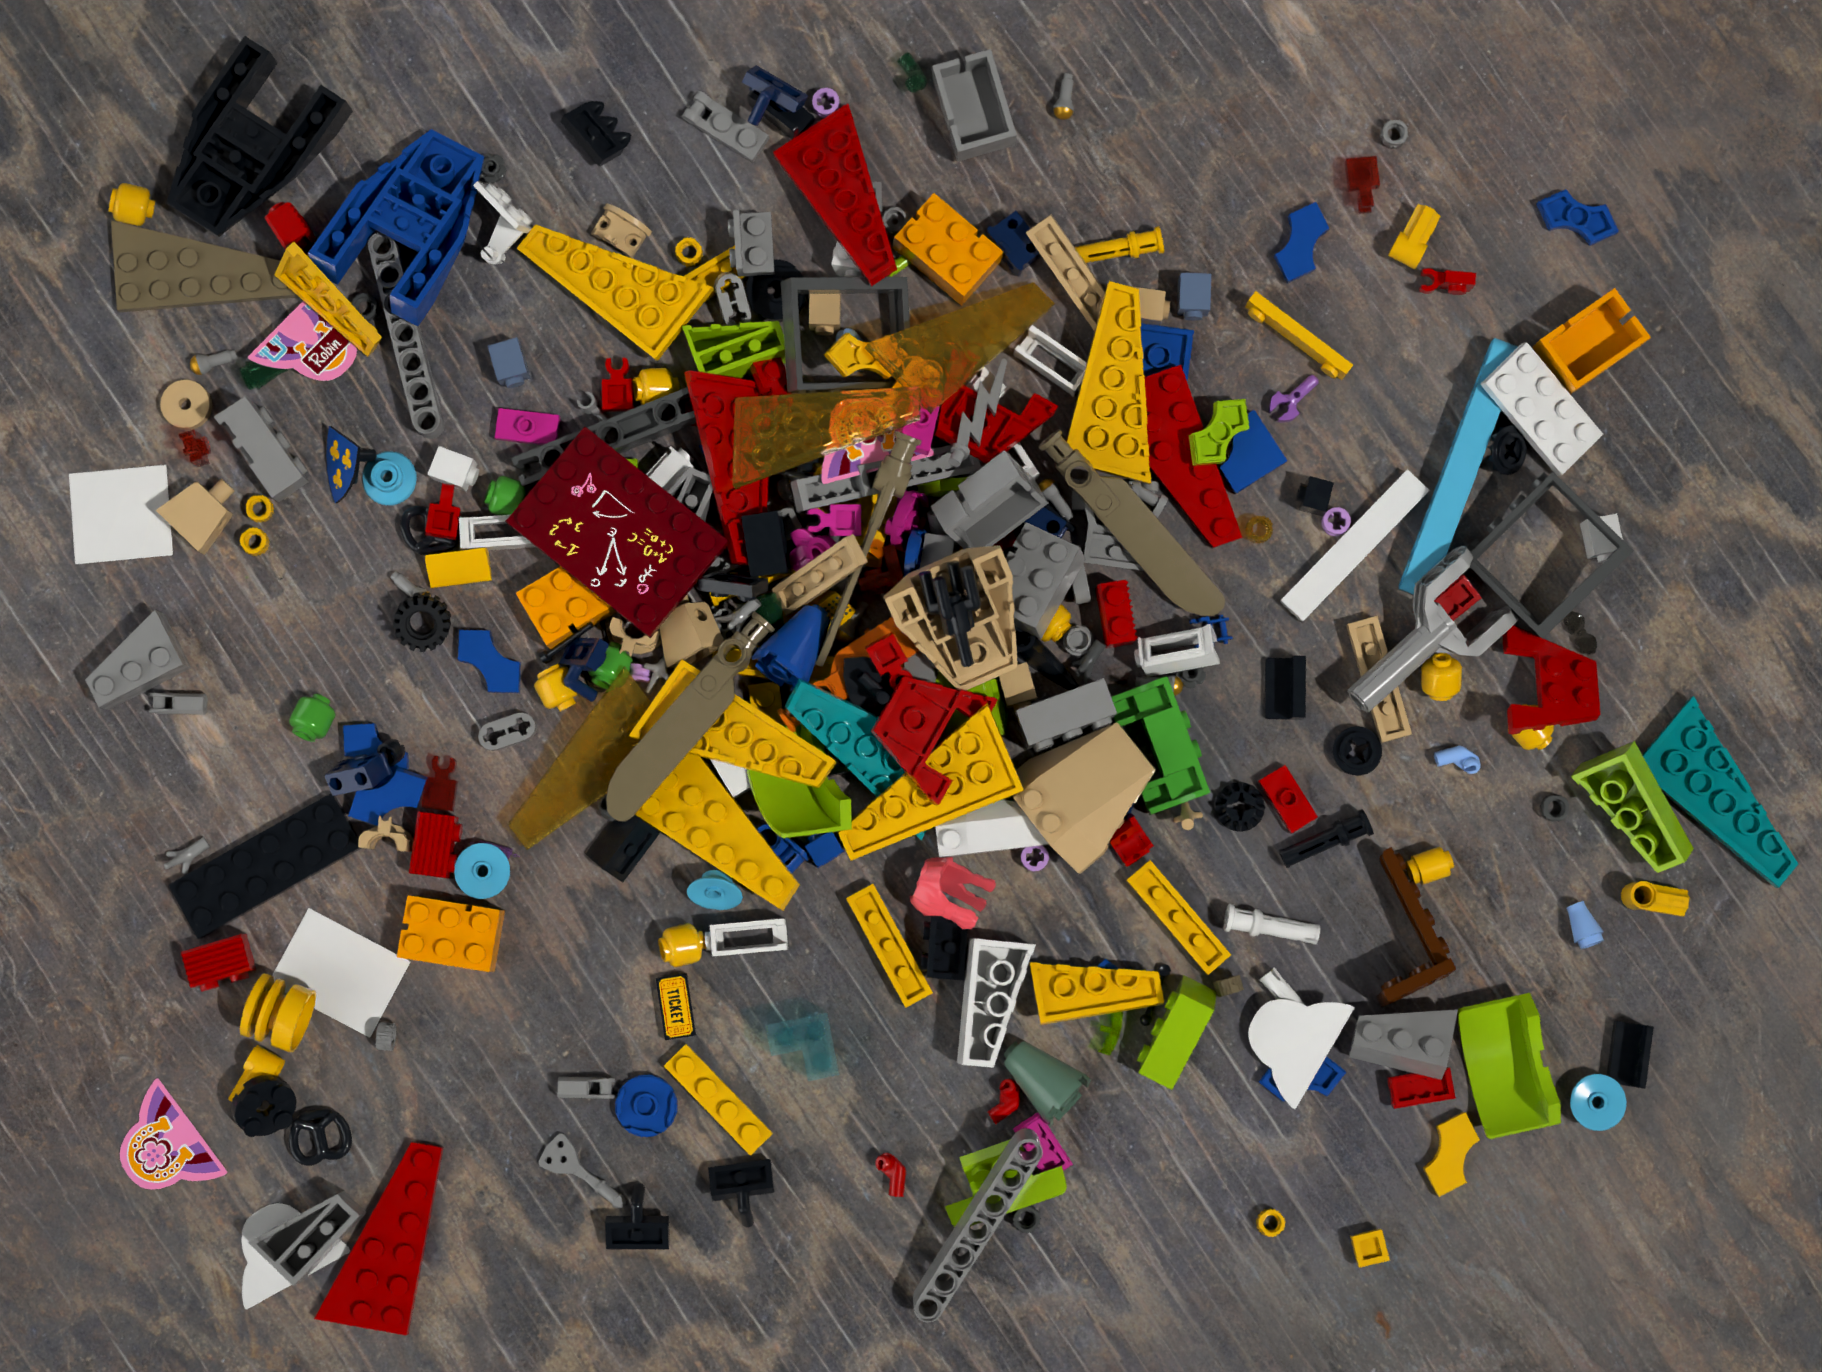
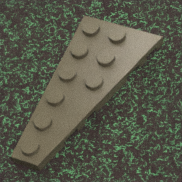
[111,221,299,313]

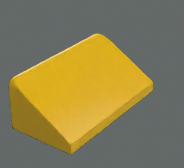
[425,548,492,589]

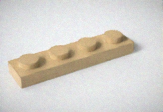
[1026,214,1105,332]
[772,534,868,616]
[1346,616,1412,743]

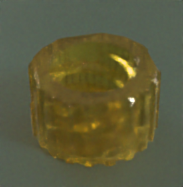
[1245,516,1273,544]

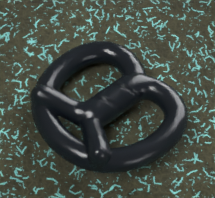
[400,501,461,555]
[289,1108,352,1166]

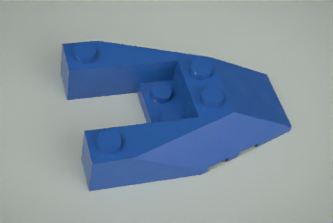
[308,129,484,326]

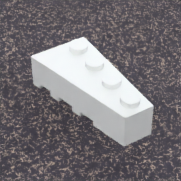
[957,938,1036,1068]

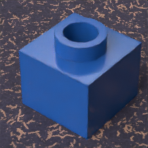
[805,832,845,868]

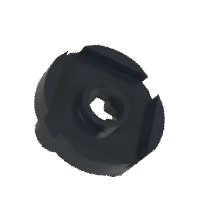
[746,260,807,322]
[231,1075,296,1137]

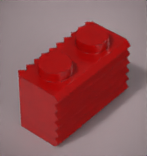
[264,202,317,255]
[1095,580,1138,648]
[409,811,463,879]
[181,934,256,992]

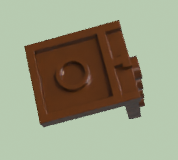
[1376,847,1456,1008]

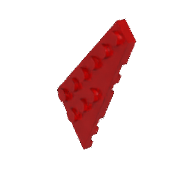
[773,103,897,286]
[1145,364,1243,548]

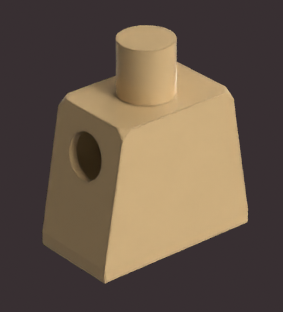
[156,478,235,555]
[659,595,724,668]

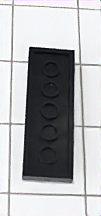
[168,793,361,939]

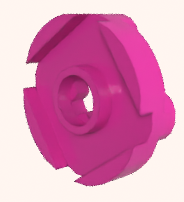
[885,490,929,553]

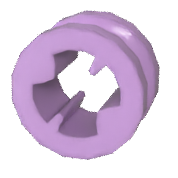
[812,88,840,118]
[1321,507,1351,536]
[627,663,653,683]
[1021,846,1049,871]

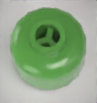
[484,476,528,515]
[588,642,633,690]
[289,694,336,742]

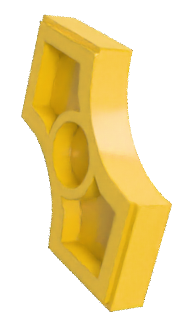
[823,333,909,379]
[1423,1111,1480,1197]

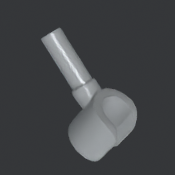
[577,392,609,421]

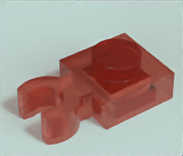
[178,429,211,467]
[421,756,458,812]

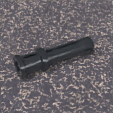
[1279,809,1374,868]

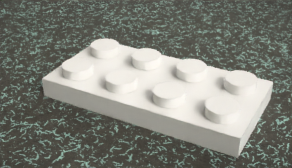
[1480,342,1603,476]

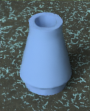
[1566,901,1604,950]

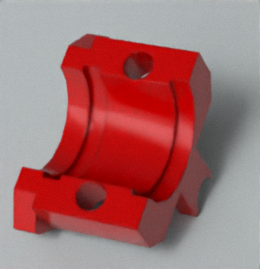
[1109,813,1154,867]

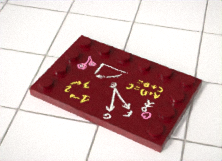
[505,427,729,638]

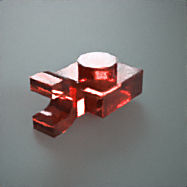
[1344,156,1380,214]

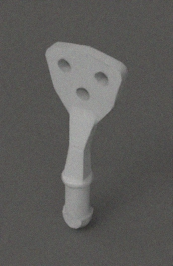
[539,1133,626,1208]

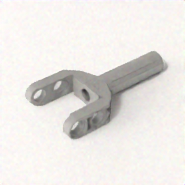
[1347,546,1518,712]

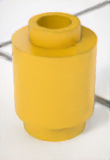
[1405,846,1454,885]

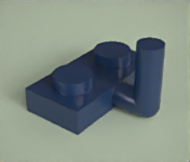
[742,65,808,126]
[559,637,609,702]

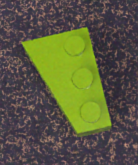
[682,321,786,379]
[1136,975,1216,1090]

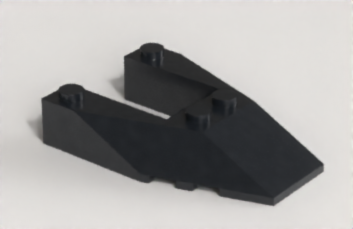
[167,36,353,237]

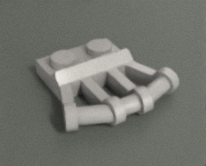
[1083,482,1168,571]

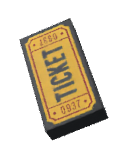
[656,973,697,1040]

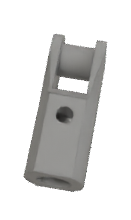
[149,693,208,715]
[557,1076,615,1099]

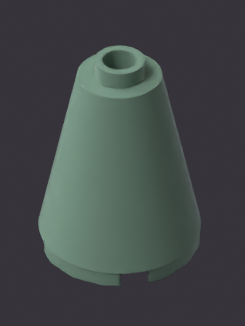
[1004,1041,1091,1126]

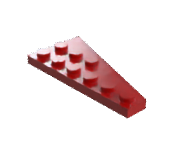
[684,370,771,566]
[314,1141,444,1336]

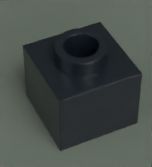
[1296,476,1334,516]

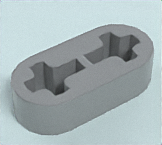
[714,272,751,326]
[1071,545,1091,605]
[478,712,537,751]

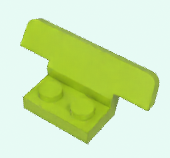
[945,1139,1067,1227]

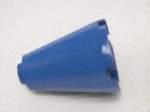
[751,604,830,691]

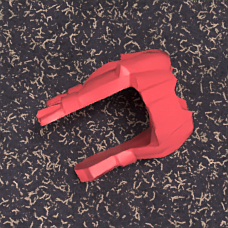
[909,857,996,930]

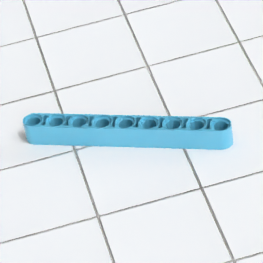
[1398,338,1518,595]

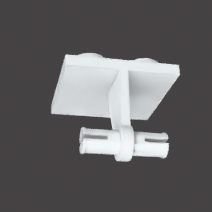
[473,181,533,265]

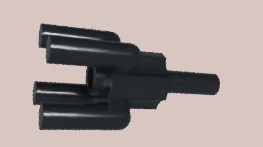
[919,561,981,667]

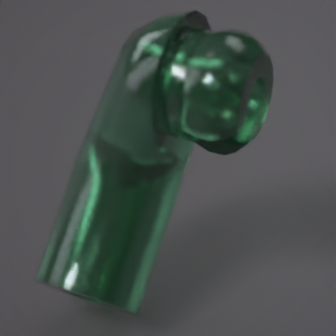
[897,52,927,93]

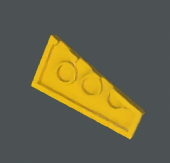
[274,242,382,357]
[1029,962,1164,1025]

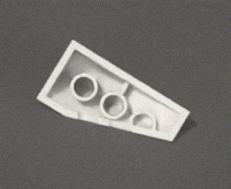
[935,799,1049,857]

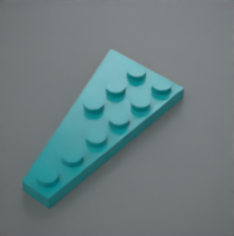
[785,678,938,840]
[1642,696,1798,888]

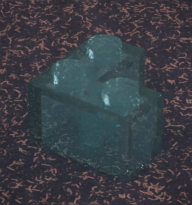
[765,1012,840,1081]

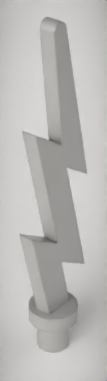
[948,358,1007,467]

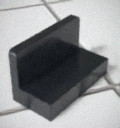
[747,91,815,139]
[742,510,791,577]
[1265,656,1306,720]
[586,815,660,883]
[1607,1021,1654,1089]

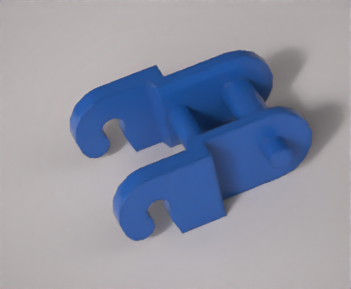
[1189,615,1233,648]

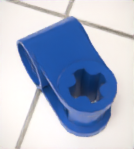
[757,824,811,873]

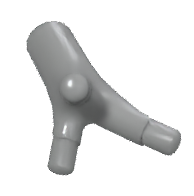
[715,598,761,632]
[644,654,670,694]
[164,837,210,874]

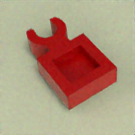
[750,357,794,412]
[602,358,634,412]
[865,632,913,690]

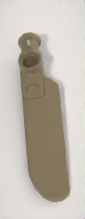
[1038,429,1225,616]
[815,431,922,667]
[606,611,775,822]

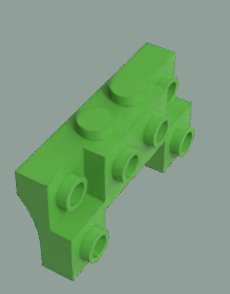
[1111,676,1210,816]

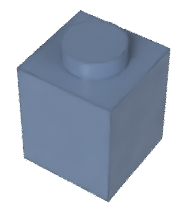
[1177,272,1211,321]
[488,337,531,388]

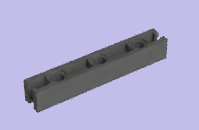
[512,387,696,490]

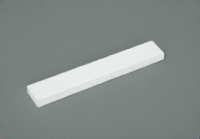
[1280,469,1430,622]

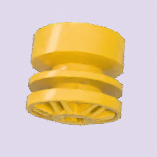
[240,973,317,1053]

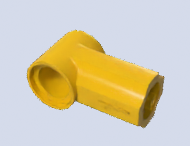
[1388,204,1441,270]
[1621,881,1690,917]
[228,1045,285,1102]

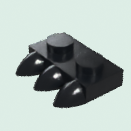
[561,101,631,167]

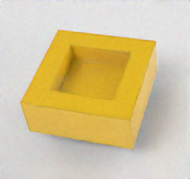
[1350,1228,1390,1268]

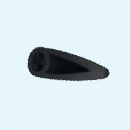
[1014,625,1079,691]

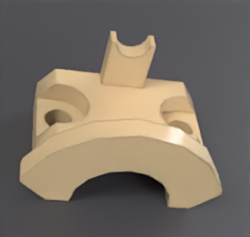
[591,204,652,258]
[609,617,662,657]
[358,816,414,852]

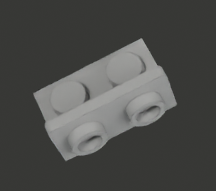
[728,209,775,277]

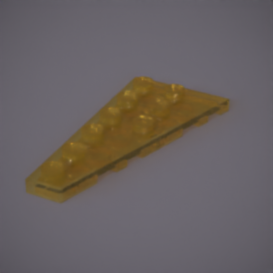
[865,282,1055,414]
[732,386,921,489]
[508,666,651,850]

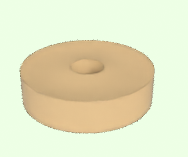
[160,380,212,430]

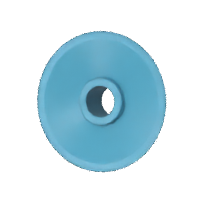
[362,451,417,506]
[454,843,510,899]
[687,870,743,910]
[1570,1074,1627,1131]

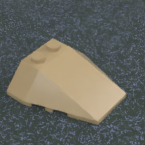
[884,546,1018,691]
[1012,722,1156,874]

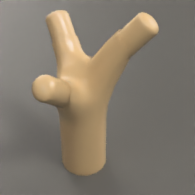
[1173,802,1203,830]

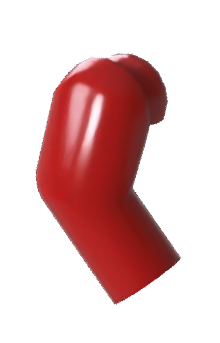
[987,1078,1020,1124]
[875,1153,906,1197]

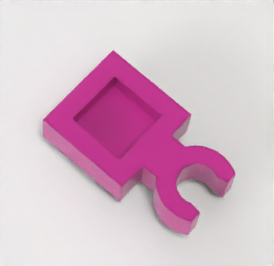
[807,504,861,536]

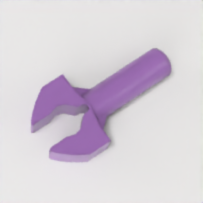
[1269,375,1319,422]

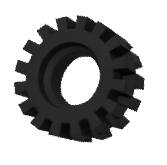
[393,592,451,652]

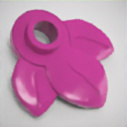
[789,528,836,571]

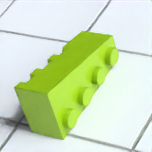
[1571,741,1694,873]

